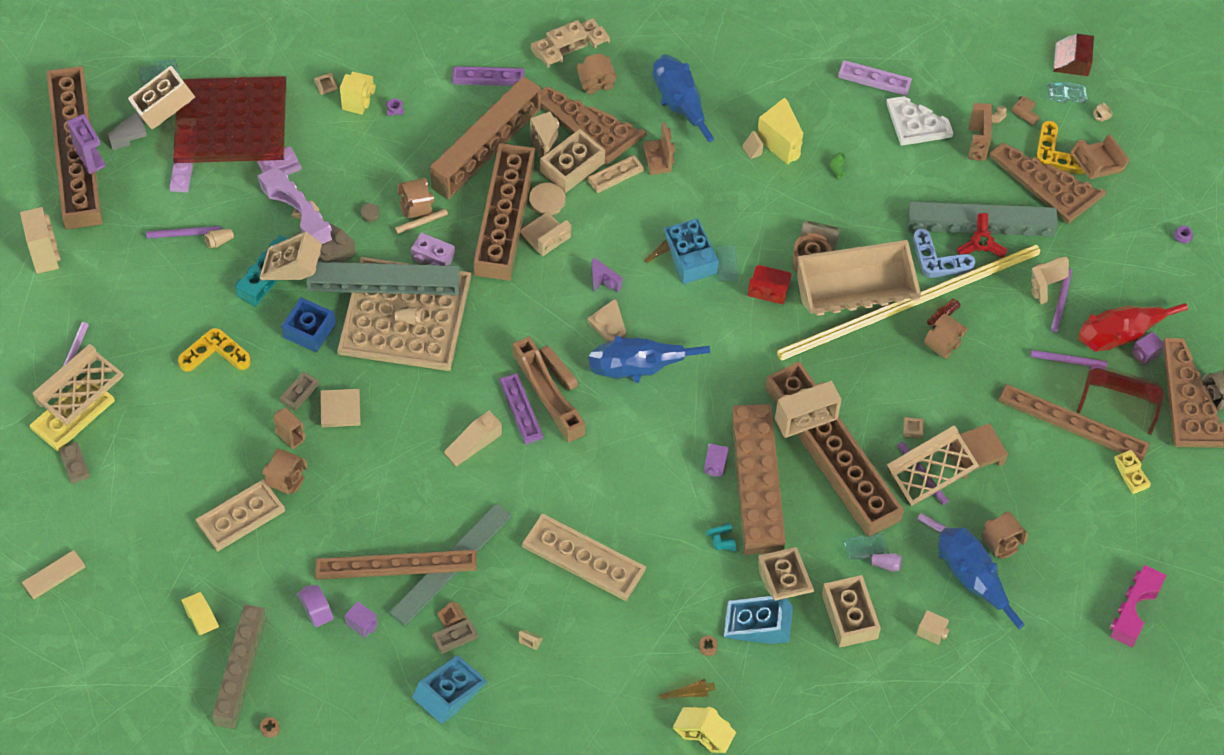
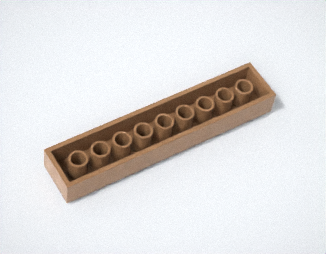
[47,66,103,230]
[765,361,904,538]

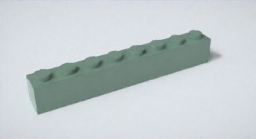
[907,202,1058,237]
[306,261,460,295]

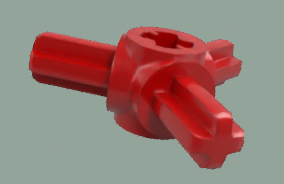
[956,213,1007,258]

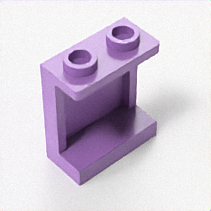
[67,114,106,174]

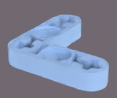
[913,229,975,278]

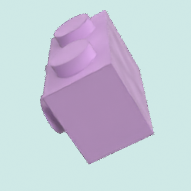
[411,233,455,266]

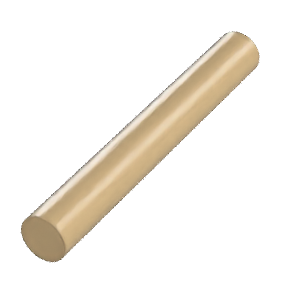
[394,208,448,234]

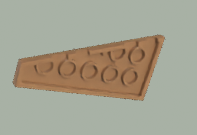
[541,86,647,164]
[989,143,1107,224]
[1163,338,1224,448]

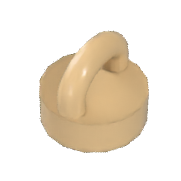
[1094,102,1113,122]

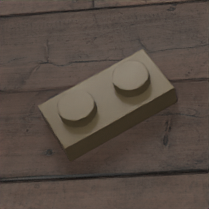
[280,371,319,412]
[59,442,90,484]
[432,618,478,654]

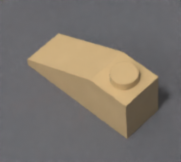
[444,410,502,467]

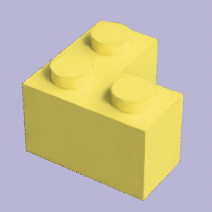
[340,71,376,115]
[673,706,736,753]

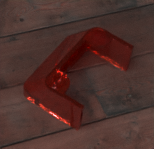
[1076,365,1164,435]

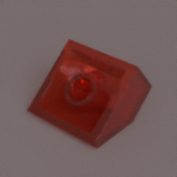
[1053,34,1094,76]

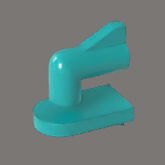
[706,522,737,552]

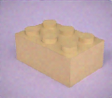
[128,66,195,130]
[540,129,605,193]
[20,207,61,274]
[775,381,842,438]
[821,575,881,648]

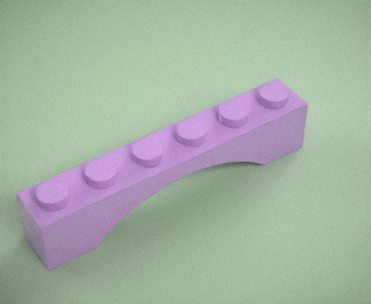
[258,166,332,244]

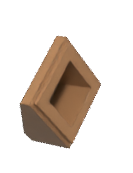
[437,601,468,628]

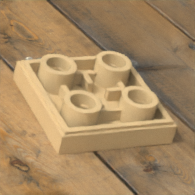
[321,389,361,427]

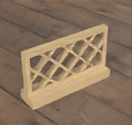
[33,344,124,426]
[887,425,979,507]

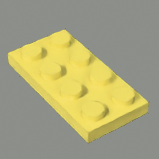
[29,375,115,452]

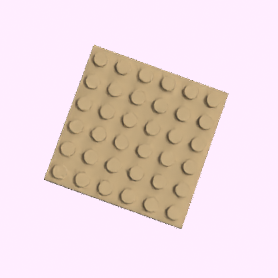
[337,257,472,371]

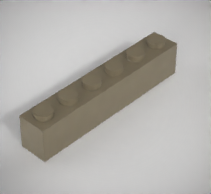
[212,604,266,729]

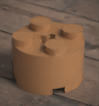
[576,54,617,94]
[397,178,434,219]
[792,233,831,272]
[924,314,968,359]
[263,449,307,495]
[981,511,1028,559]

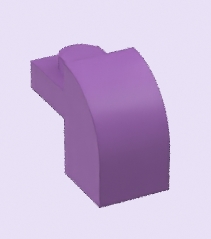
[296,585,334,628]

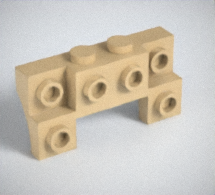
[531,18,610,68]

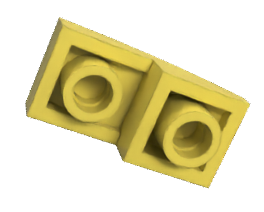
[1114,450,1151,494]
[181,592,219,636]

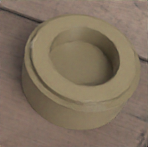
[361,203,380,222]

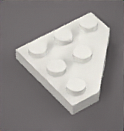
[886,96,953,146]

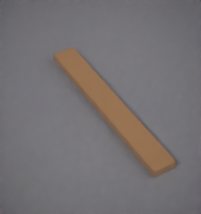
[998,384,1150,462]
[316,550,477,580]

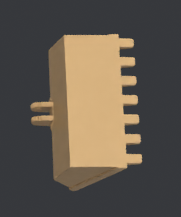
[797,240,921,316]

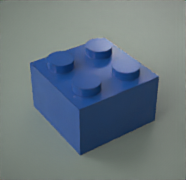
[282,297,336,353]

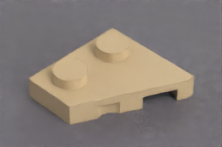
[587,299,626,342]

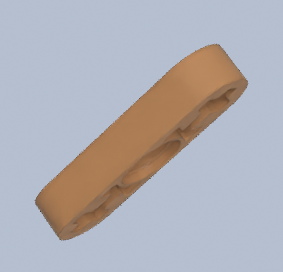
[539,345,578,391]

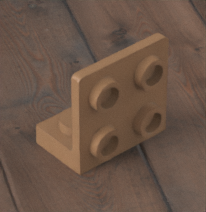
[643,122,675,175]

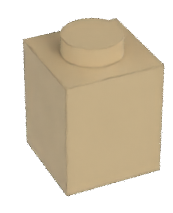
[916,610,950,645]

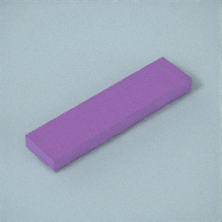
[453,66,524,86]
[499,373,543,445]

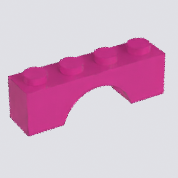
[1110,565,1167,648]

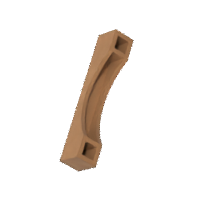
[513,336,585,443]

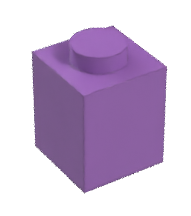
[1132,332,1164,365]
[704,443,729,477]
[345,602,378,638]

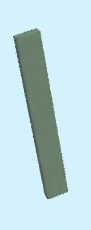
[390,503,512,627]

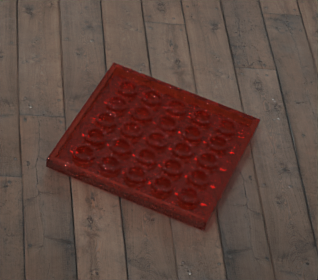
[173,76,287,163]

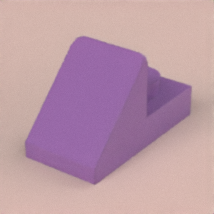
[591,258,623,293]

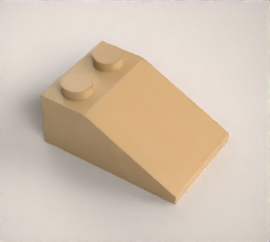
[260,232,322,280]
[758,547,814,601]

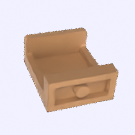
[968,103,992,161]
[1071,135,1130,179]
[945,423,1008,479]

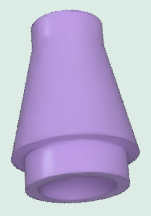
[872,553,902,573]

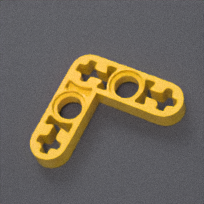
[1036,121,1085,174]
[178,328,251,372]

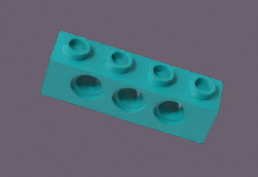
[235,235,288,307]

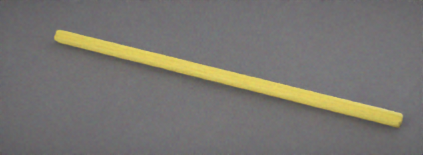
[777,245,1040,360]

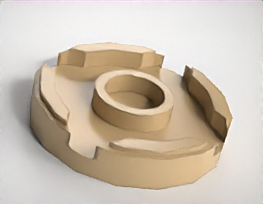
[529,183,566,215]

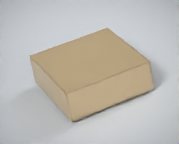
[903,417,924,439]

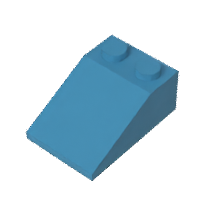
[724,596,793,644]
[412,655,487,724]

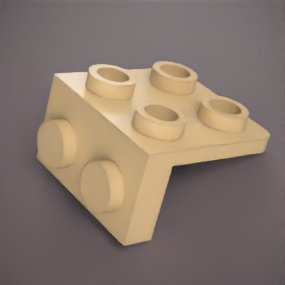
[521,213,571,257]
[1031,257,1069,305]

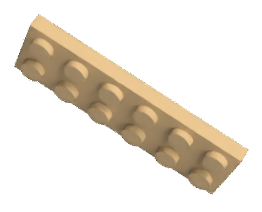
[522,513,646,601]

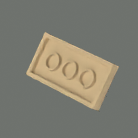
[195,479,285,552]

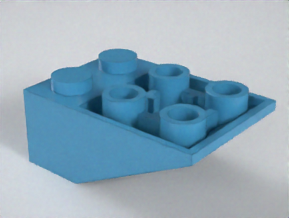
[664,218,719,284]

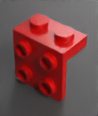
[747,265,792,305]

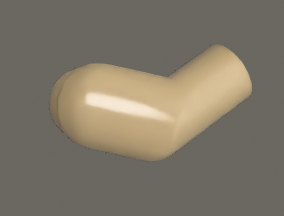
[992,106,1007,124]

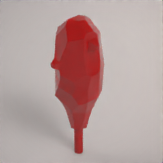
[1078,303,1188,352]

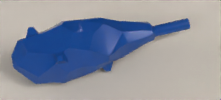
[653,54,714,142]
[588,335,710,383]
[938,528,1025,629]

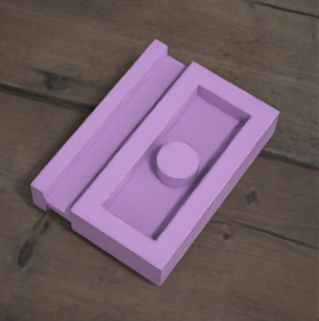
[257,146,302,175]

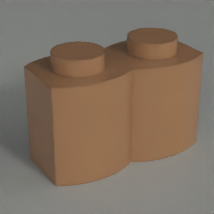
[273,407,305,450]

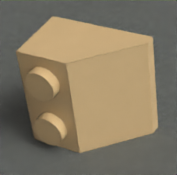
[530,112,559,158]

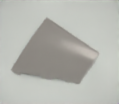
[108,112,147,150]

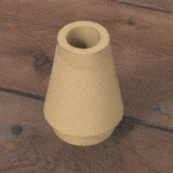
[204,228,234,249]
[395,307,424,326]

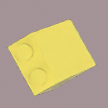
[757,98,803,165]

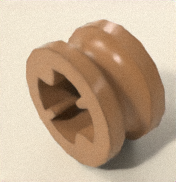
[699,636,717,656]
[260,717,280,738]

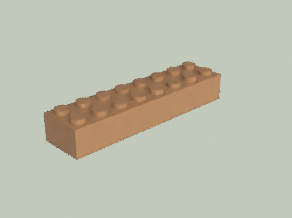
[430,77,541,200]
[474,143,535,281]
[731,404,785,555]

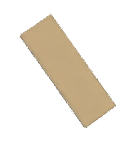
[588,155,644,193]
[22,550,86,600]

